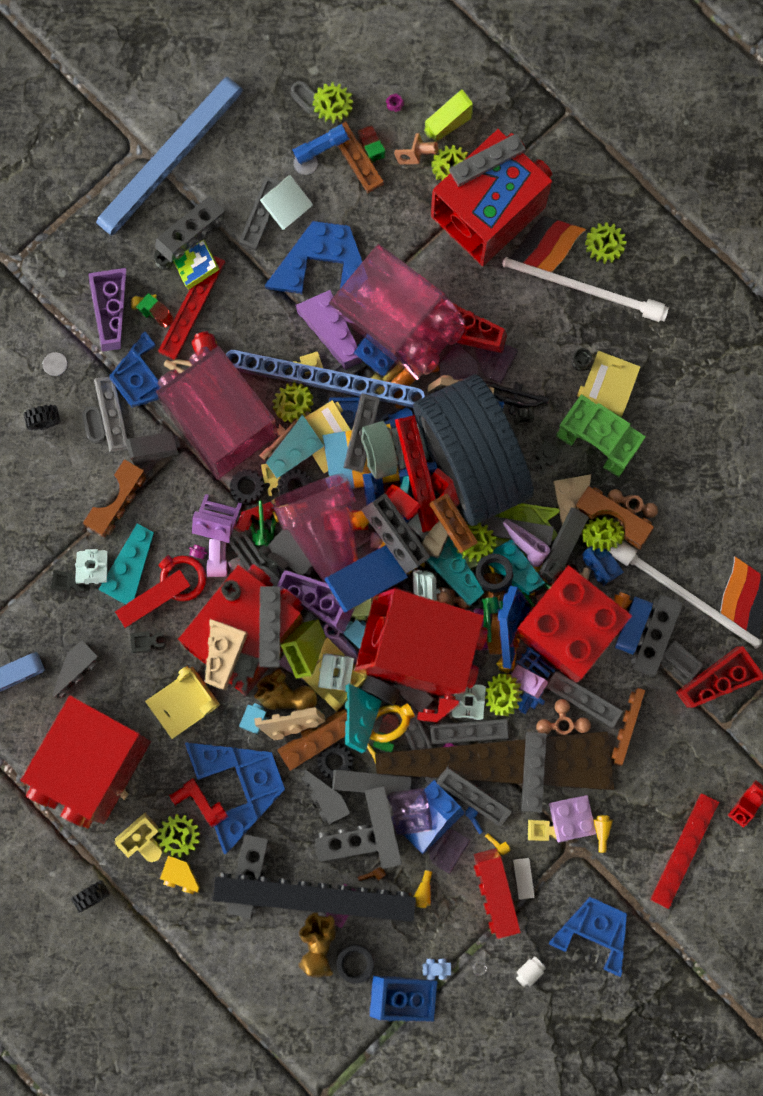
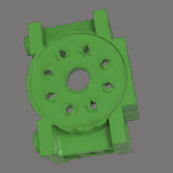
[556,394,646,478]

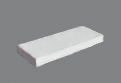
[513,858,535,900]

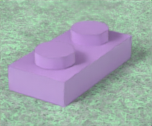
[511,665,548,699]

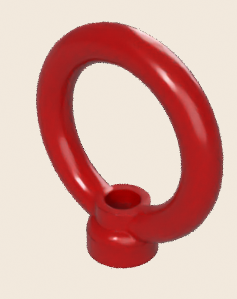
[158,555,206,601]

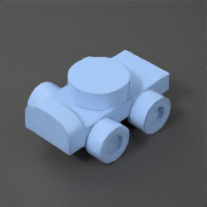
[423,959,451,980]

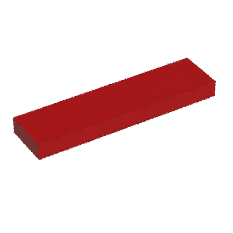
[115,570,190,628]

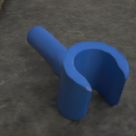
[465,807,483,834]

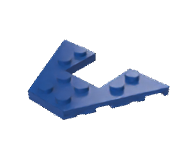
[265,221,376,304]
[185,742,285,854]

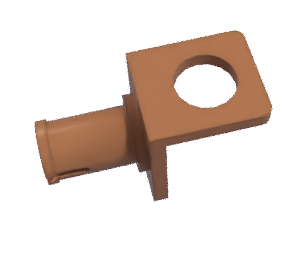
[394,133,438,165]

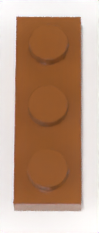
[429,494,478,554]

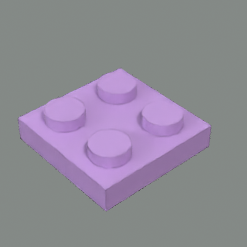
[549,795,596,842]

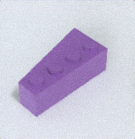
[89,268,126,352]
[296,290,362,370]
[277,570,355,634]

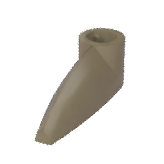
[422,510,460,559]

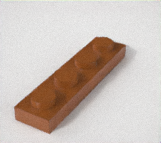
[338,122,384,193]
[611,688,645,766]

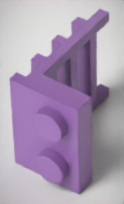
[192,494,242,543]

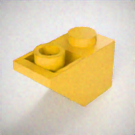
[160,856,200,894]

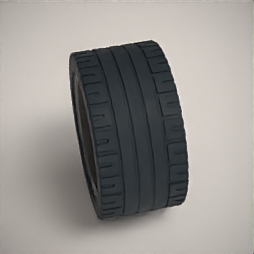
[413,374,534,526]

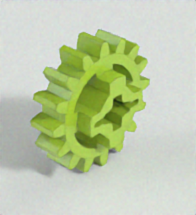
[313,82,353,124]
[432,145,468,180]
[585,222,626,264]
[272,382,314,423]
[582,517,624,552]
[454,522,496,563]
[485,674,523,716]
[157,814,201,858]

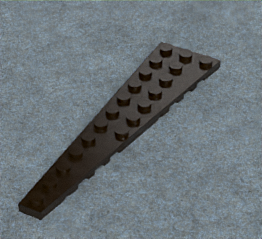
[375,731,614,790]

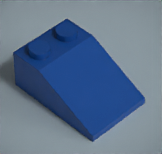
[396,781,465,854]
[370,976,437,1022]

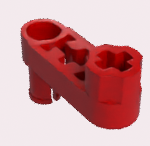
[169,778,228,828]

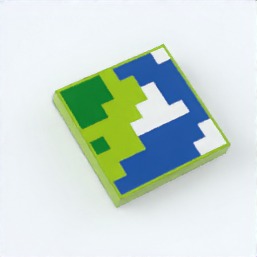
[173,240,220,290]

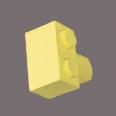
[115,813,162,862]

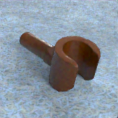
[358,867,387,882]

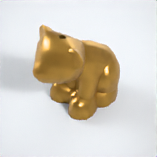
[254,669,317,711]
[299,912,336,978]

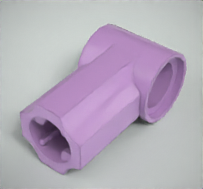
[207,539,228,577]

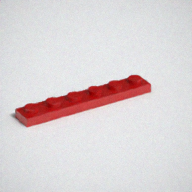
[158,256,225,361]
[395,415,439,533]
[650,793,719,909]

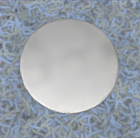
[294,156,318,175]
[43,352,67,376]

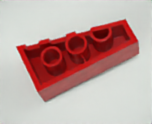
[427,297,507,353]
[676,646,763,708]
[473,848,521,939]

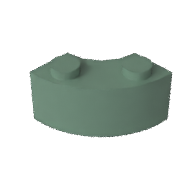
[361,421,399,479]

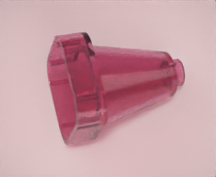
[271,473,359,583]

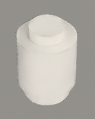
[516,957,546,987]

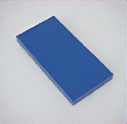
[324,545,407,613]

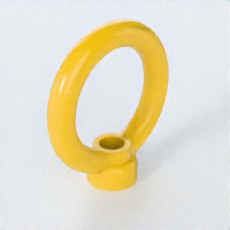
[370,703,415,742]

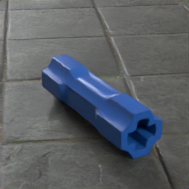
[293,124,350,165]

